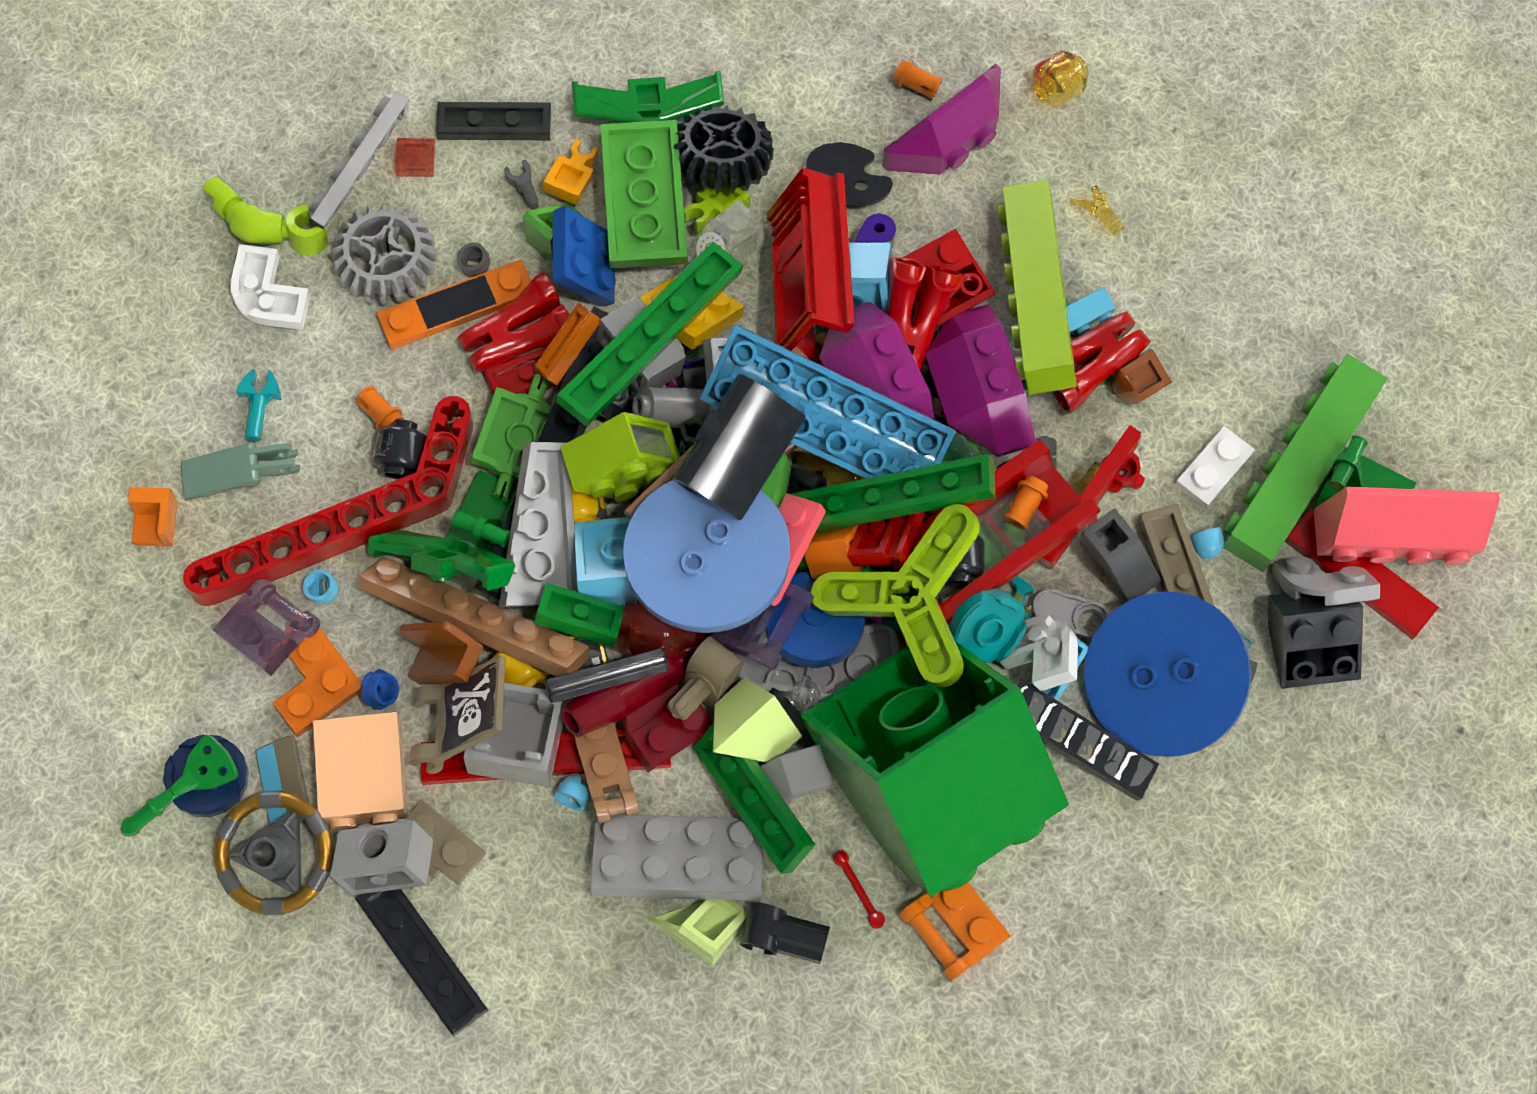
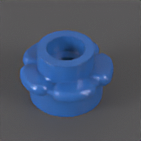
[361,669,399,710]

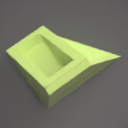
[713,677,802,763]
[646,899,748,967]

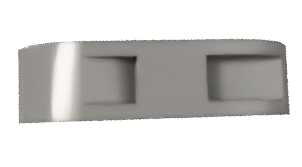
[1031,588,1110,643]

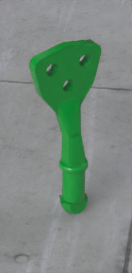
[120,735,238,837]

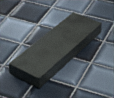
[436,102,551,141]

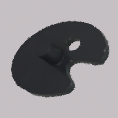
[806,142,893,206]

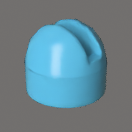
[1190,527,1224,559]
[303,569,339,604]
[554,775,590,811]

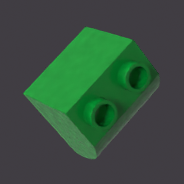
[801,641,1069,898]

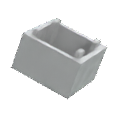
[464,683,565,787]

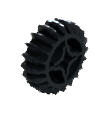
[674,105,774,195]

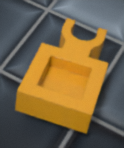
[542,139,599,205]

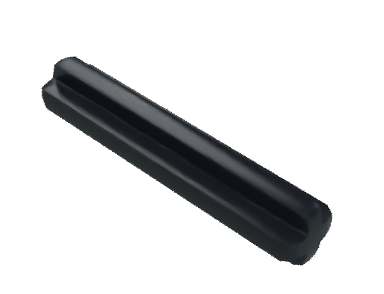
[545,648,668,703]

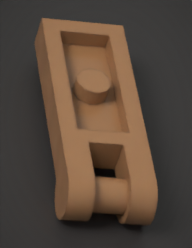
[574,723,639,824]

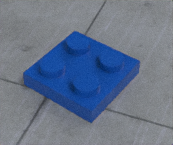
[553,206,616,306]

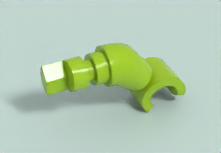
[202,177,328,256]

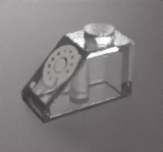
[681,200,764,268]

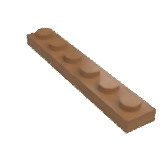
[359,556,590,676]

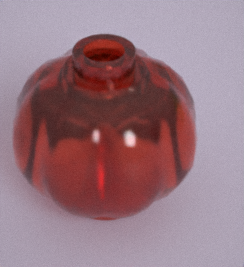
[620,598,697,659]

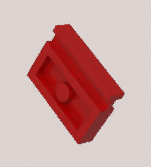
[847,511,926,566]

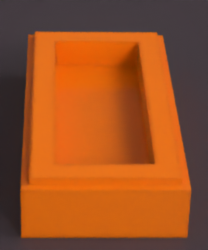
[535,303,600,385]

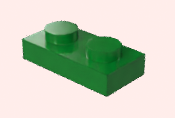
[534,583,625,648]

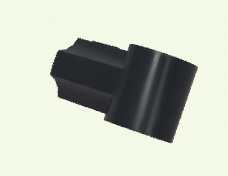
[740,902,830,964]

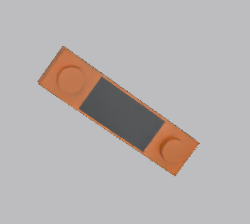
[376,259,531,350]

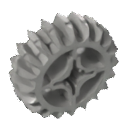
[331,202,437,306]

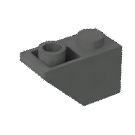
[1079,508,1161,602]

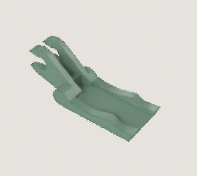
[180,443,300,501]

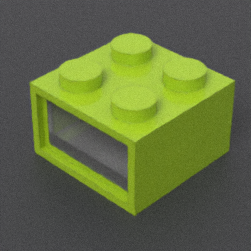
[560,412,680,501]

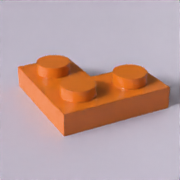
[272,624,362,738]

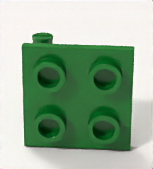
[1312,435,1417,511]
[445,470,517,552]

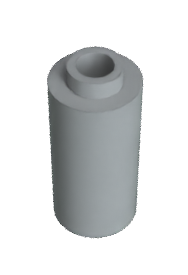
[632,387,710,429]

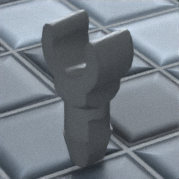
[504,160,539,210]

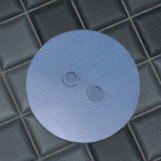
[623,480,791,633]

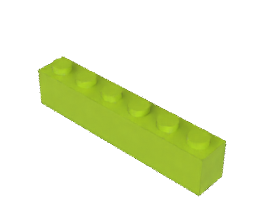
[998,179,1077,395]

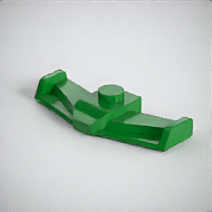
[571,71,724,123]
[368,530,516,590]

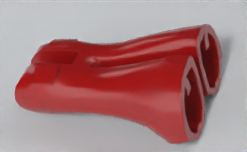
[887,257,964,370]
[457,272,570,372]
[1052,311,1151,414]

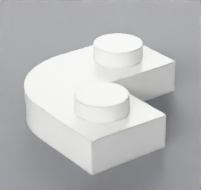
[231,244,310,330]
[1000,615,1078,691]

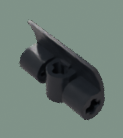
[672,374,805,521]

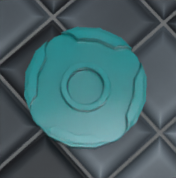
[949,589,1027,663]

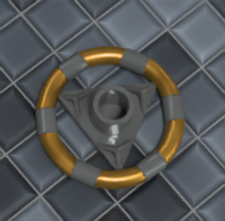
[213,791,334,915]

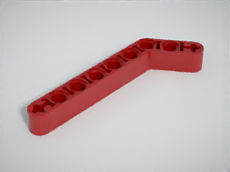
[183,396,473,606]

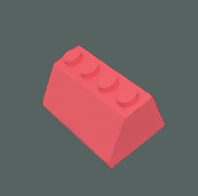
[1314,487,1500,565]

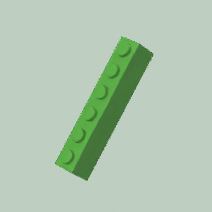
[1223,353,1388,572]

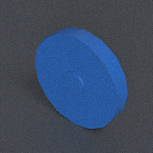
[763,571,865,668]

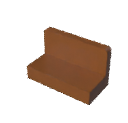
[399,621,484,685]

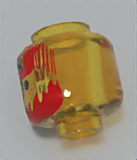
[1033,50,1089,106]

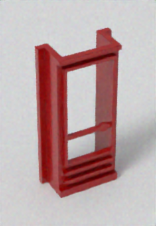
[767,167,855,363]

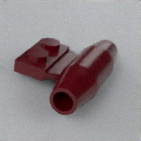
[561,630,713,773]

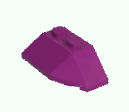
[882,63,1001,175]
[818,301,934,419]
[925,304,1036,457]

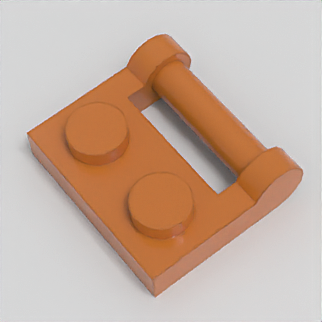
[898,882,1011,983]

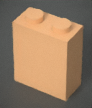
[313,712,408,832]

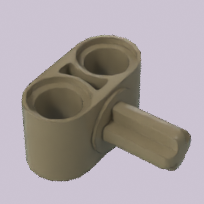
[667,636,744,720]

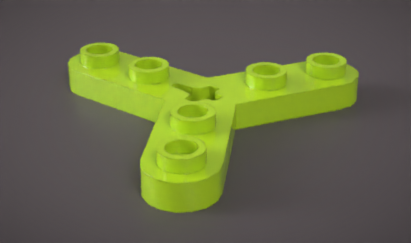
[811,504,980,688]

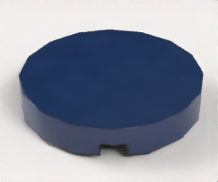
[163,734,249,818]

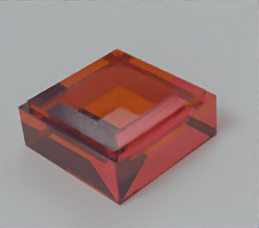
[395,138,436,177]

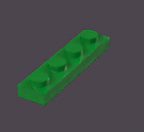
[693,722,816,874]

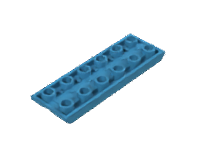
[699,325,956,479]

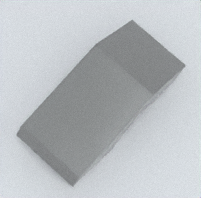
[760,744,833,807]

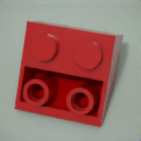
[902,228,996,328]

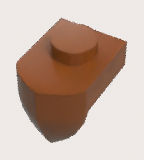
[1111,348,1172,404]

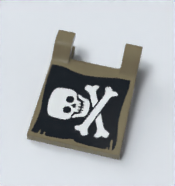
[410,655,505,774]

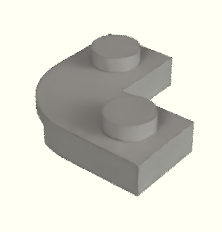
[1272,556,1380,606]

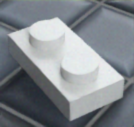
[1175,426,1255,509]

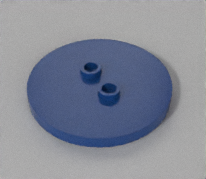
[1084,591,1251,757]

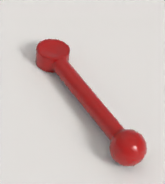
[833,850,885,929]

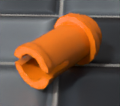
[893,59,943,100]
[355,386,404,430]
[1003,475,1048,530]

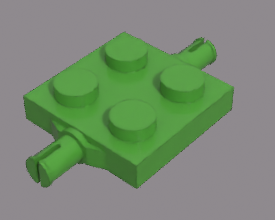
[470,374,550,502]

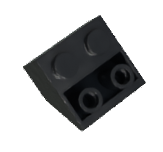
[1268,593,1363,689]

